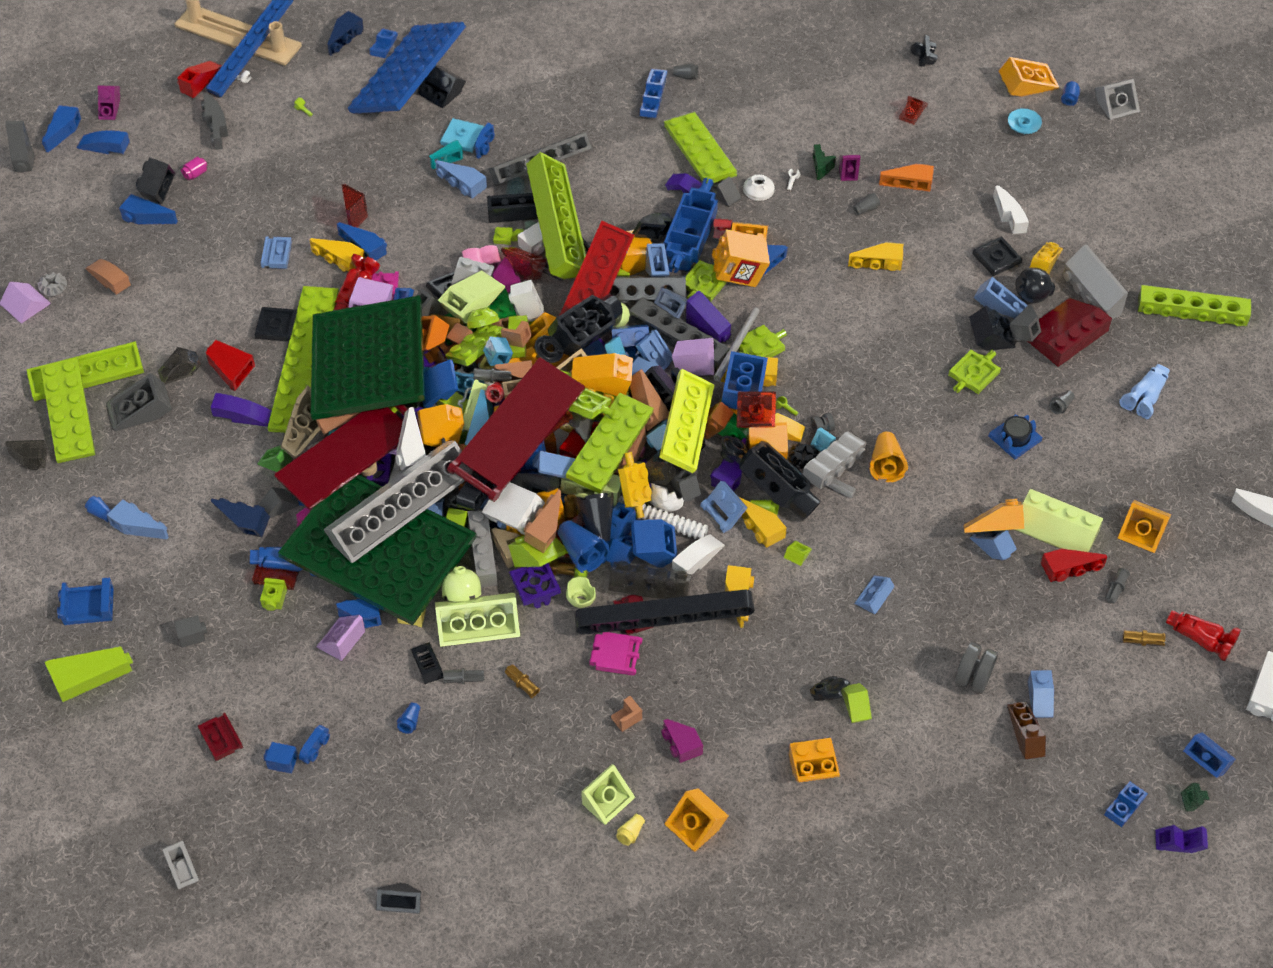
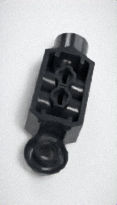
[534,294,623,363]
[720,435,821,521]

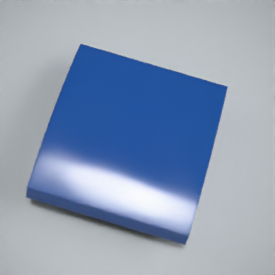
[423,360,458,408]

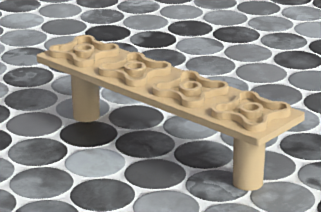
[175,0,302,65]

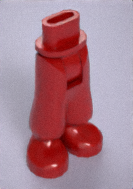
[334,253,380,310]
[1166,610,1241,661]

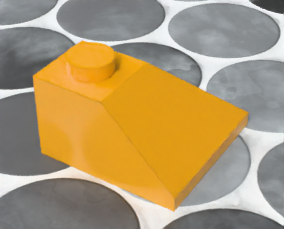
[417,404,464,447]

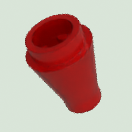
[485,382,504,403]

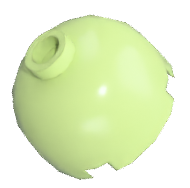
[442,566,481,602]

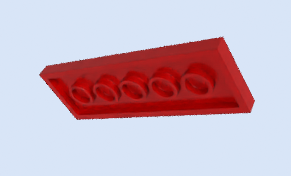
[559,220,635,316]

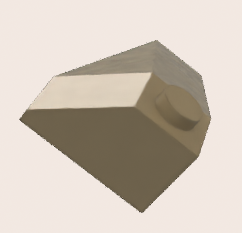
[280,386,321,459]

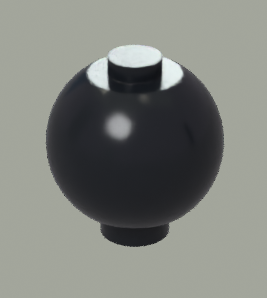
[1015,267,1055,304]

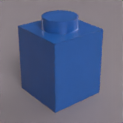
[264,742,298,774]

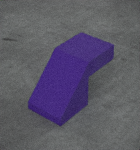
[665,173,702,194]
[1155,825,1208,853]

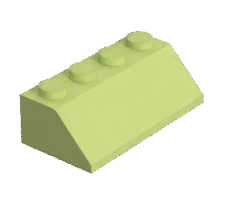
[1014,489,1103,552]
[435,593,520,647]

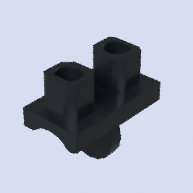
[910,35,937,67]

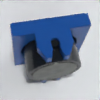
[988,414,1043,460]

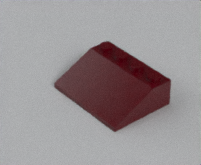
[1027,298,1112,367]

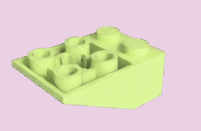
[438,271,505,325]

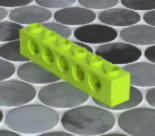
[1138,285,1251,326]

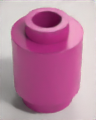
[181,157,207,180]

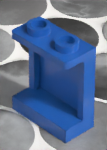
[57,578,114,625]

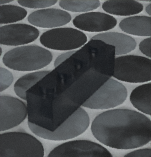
[487,193,538,223]

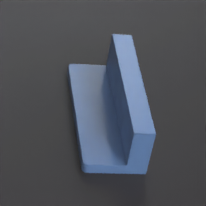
[533,451,575,479]

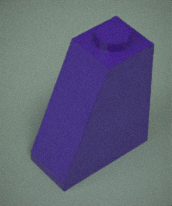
[686,290,731,343]

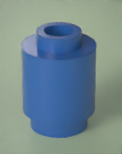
[1061,81,1080,106]

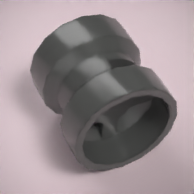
[810,412,835,433]

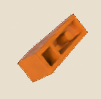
[879,164,934,192]

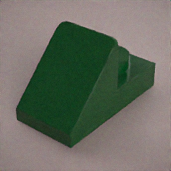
[813,144,836,180]

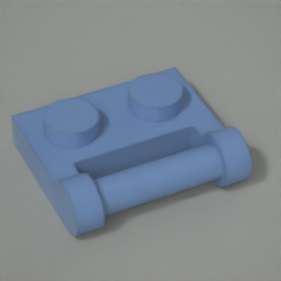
[700,481,748,533]

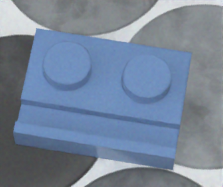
[261,237,292,269]
[636,330,673,370]

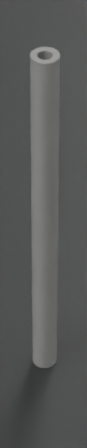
[714,307,760,381]

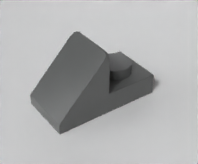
[710,177,741,207]

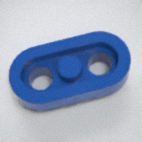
[299,725,330,764]

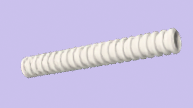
[613,496,708,539]

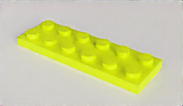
[659,369,714,473]

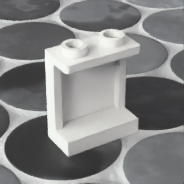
[482,483,545,535]

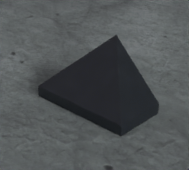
[376,883,421,914]

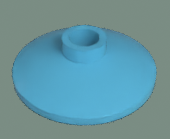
[1008,109,1042,134]

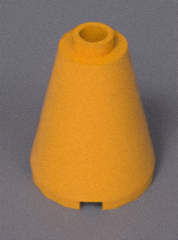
[869,432,908,482]

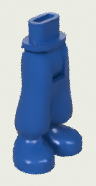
[250,546,317,577]

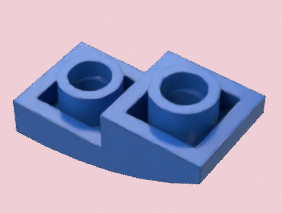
[475,123,495,159]
[1104,781,1148,827]

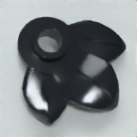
[810,676,850,701]

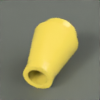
[616,814,645,846]

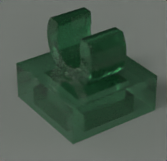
[1181,783,1209,812]

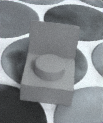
[162,840,199,889]

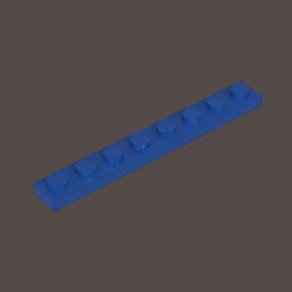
[206,0,294,97]

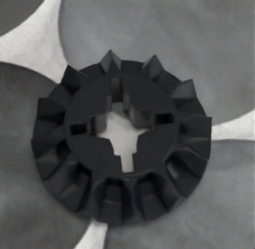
[789,442,819,469]

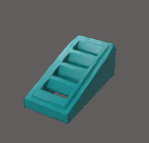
[429,140,463,169]

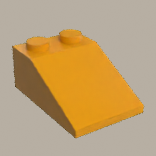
[999,57,1059,97]
[571,353,633,396]
[963,499,1025,533]

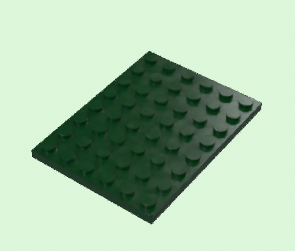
[311,295,425,420]
[278,475,477,626]

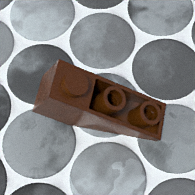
[1007,702,1046,759]

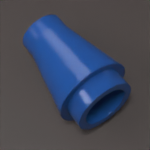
[85,496,111,522]
[397,702,421,734]

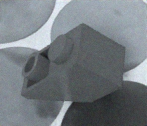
[1010,305,1041,342]

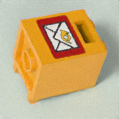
[712,229,770,287]

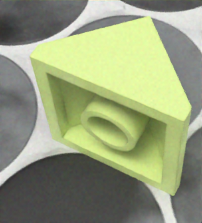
[582,764,635,825]

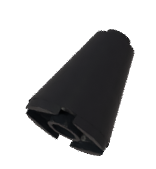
[575,493,614,542]

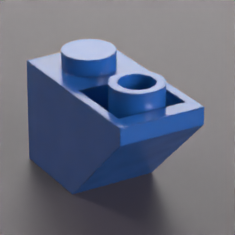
[336,599,382,628]

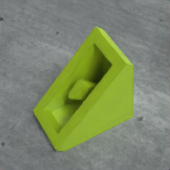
[841,683,872,723]

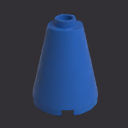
[558,521,610,573]

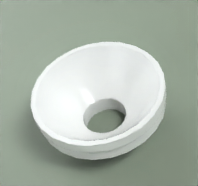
[743,175,774,201]

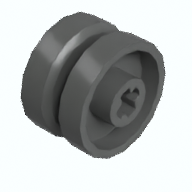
[955,642,998,694]

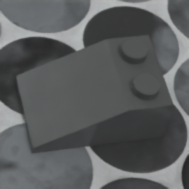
[107,373,172,431]

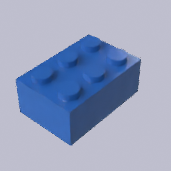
[721,351,768,413]

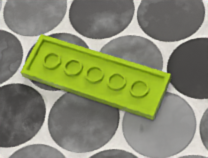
[664,112,737,183]
[26,341,144,401]
[40,358,95,463]
[566,393,654,494]

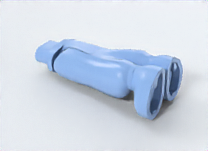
[1119,364,1170,419]

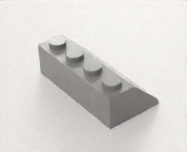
[1063,244,1128,319]

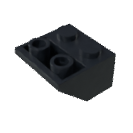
[417,65,466,109]
[969,306,1016,351]

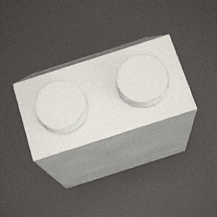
[1246,651,1273,721]

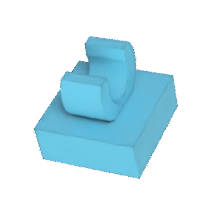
[810,428,836,452]

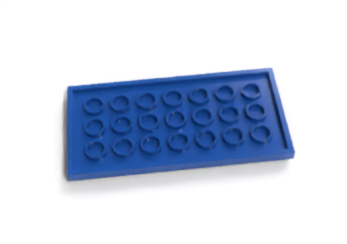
[348,22,466,113]

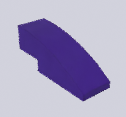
[211,393,272,427]

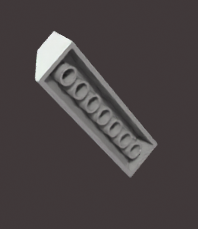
[324,441,473,563]

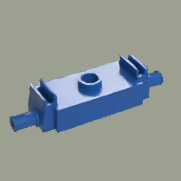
[664,178,718,273]

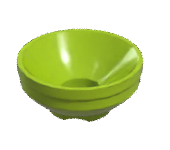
[466,307,500,329]

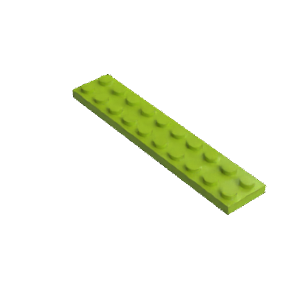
[268,286,339,433]

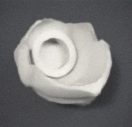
[650,483,684,512]

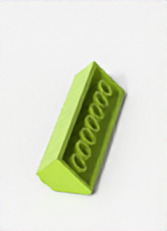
[526,152,586,279]

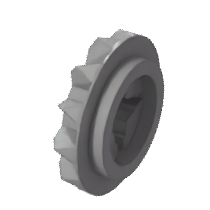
[37,272,67,296]

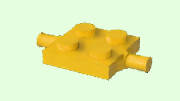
[618,452,652,518]

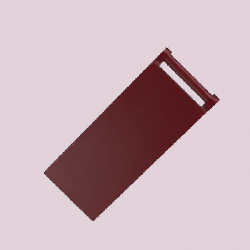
[447,358,585,502]
[274,404,420,509]

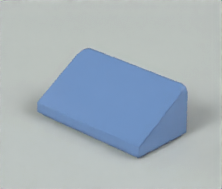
[855,575,895,614]

